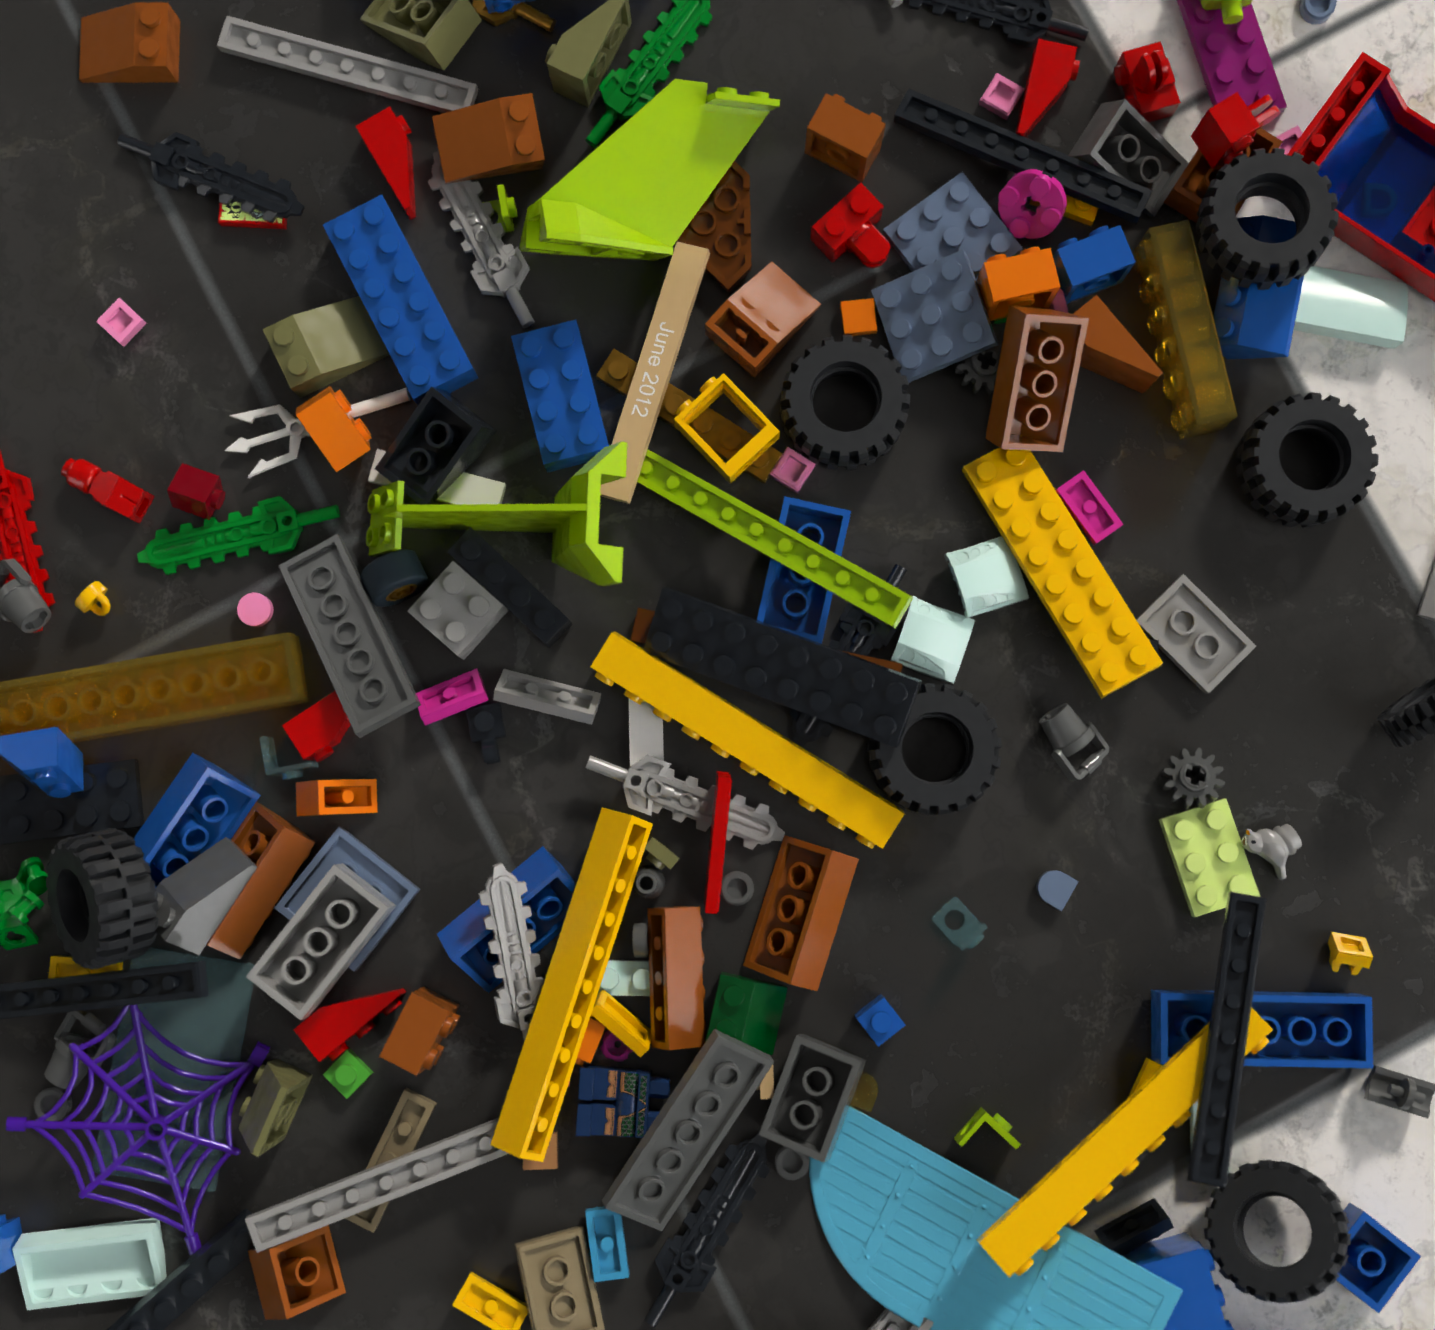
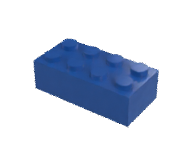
[511,319,609,472]
[757,496,851,644]

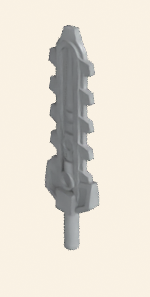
[428,151,535,328]
[585,755,785,850]
[478,862,544,1041]

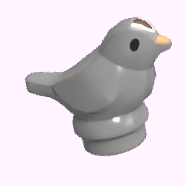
[1241,824,1302,880]

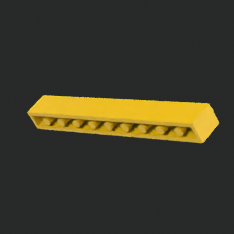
[590,631,905,849]
[490,807,653,1162]
[976,1007,1273,1277]

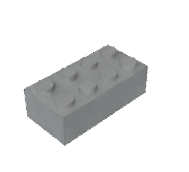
[246,863,396,1020]

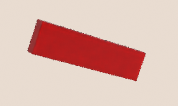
[703,771,732,914]

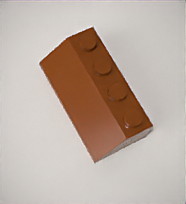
[985,305,1089,452]
[206,802,315,959]
[743,835,859,991]

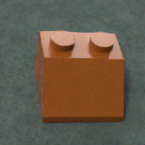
[248,1225,346,1320]

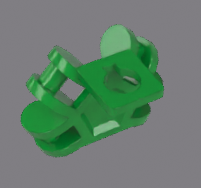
[0,857,48,950]

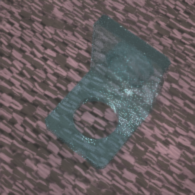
[260,736,319,780]
[932,897,987,951]

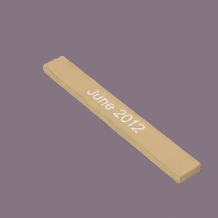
[600,241,710,504]

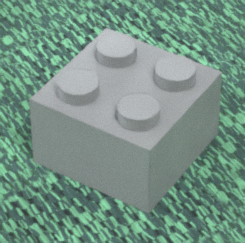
[407,561,508,660]

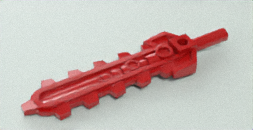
[0,450,56,633]

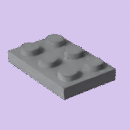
[1136,574,1256,694]

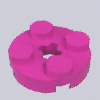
[998,169,1067,239]

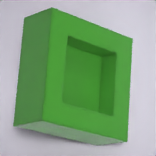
[323,1048,374,1099]

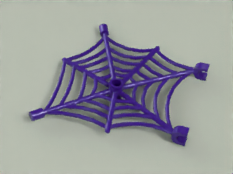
[6,1005,270,1255]

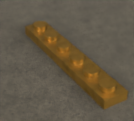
[596,349,782,484]

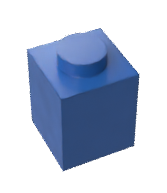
[854,994,905,1047]

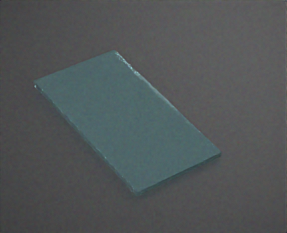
[93,948,255,1192]

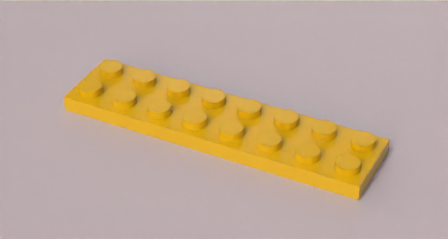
[962,448,1163,699]

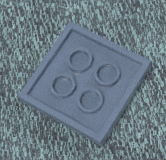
[882,172,1023,281]
[871,249,999,383]
[275,826,421,972]

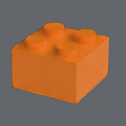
[977,247,1061,321]
[296,386,372,472]

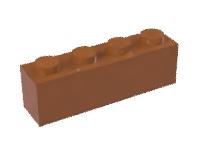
[647,906,707,1050]

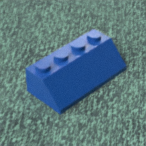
[1208,215,1304,360]
[134,753,261,888]
[437,846,577,993]

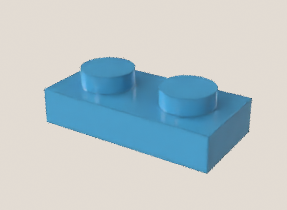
[585,1206,630,1282]

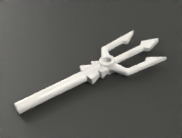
[224,388,410,478]

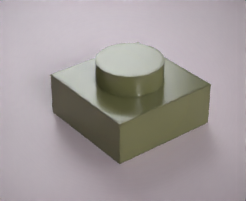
[645,837,680,870]

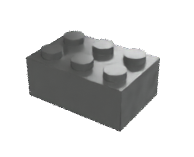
[759,1034,867,1163]

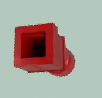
[61,458,155,524]

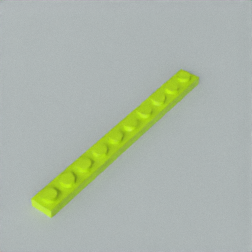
[637,449,913,629]

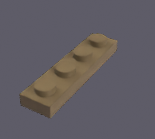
[345,1088,437,1233]

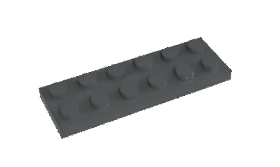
[278,534,421,738]
[602,1029,774,1231]

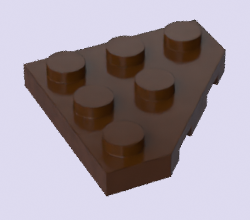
[675,161,752,293]

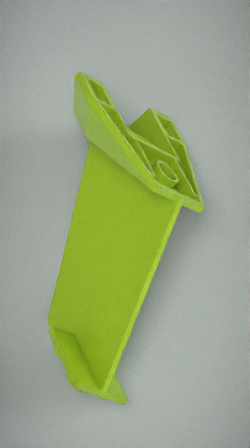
[519,79,780,261]
[366,442,627,586]

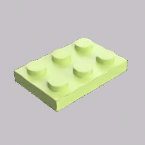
[1159,798,1260,917]

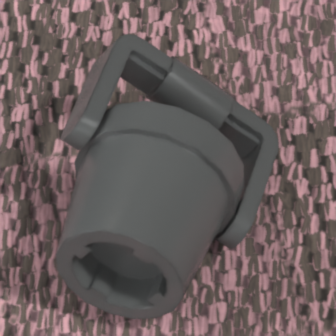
[0,558,52,633]
[1039,703,1109,781]
[44,1010,116,1089]

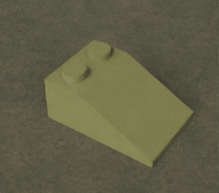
[360,0,482,71]
[545,0,632,108]
[262,296,389,398]
[238,1059,313,1157]

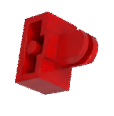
[1114,41,1180,122]
[1191,92,1281,169]
[810,183,890,269]

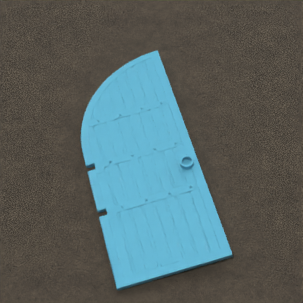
[809,1106,1183,1330]

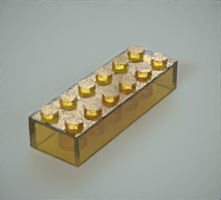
[1132,220,1238,440]

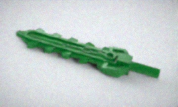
[585,0,713,148]
[137,496,340,575]

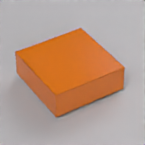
[840,298,877,336]

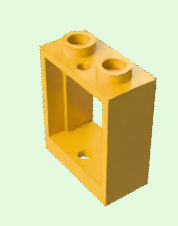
[674,373,780,484]

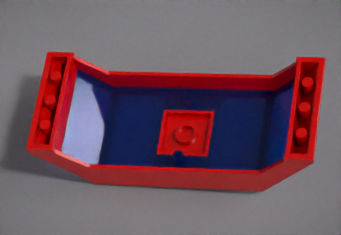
[1287,52,1435,302]

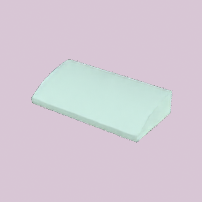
[1294,266,1408,349]
[12,1218,166,1310]

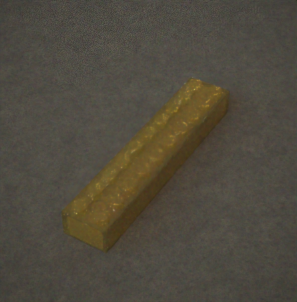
[0,632,309,743]

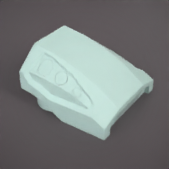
[944,536,1029,618]
[890,596,975,684]

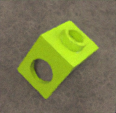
[482,184,518,232]
[954,1107,1021,1150]

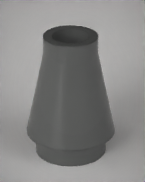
[632,865,665,899]

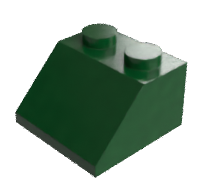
[706,971,788,1055]

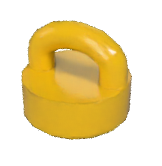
[74,581,111,616]

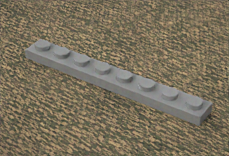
[217,16,479,113]
[245,1118,509,1253]

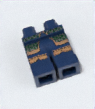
[576,1063,670,1138]

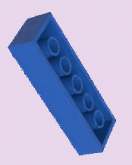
[323,195,478,405]
[1151,990,1373,1068]

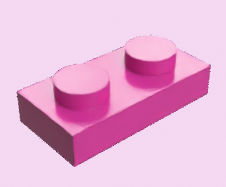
[1056,470,1124,545]
[416,669,489,726]

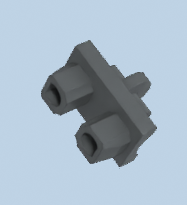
[1364,1065,1435,1118]

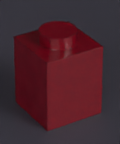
[167,463,225,520]

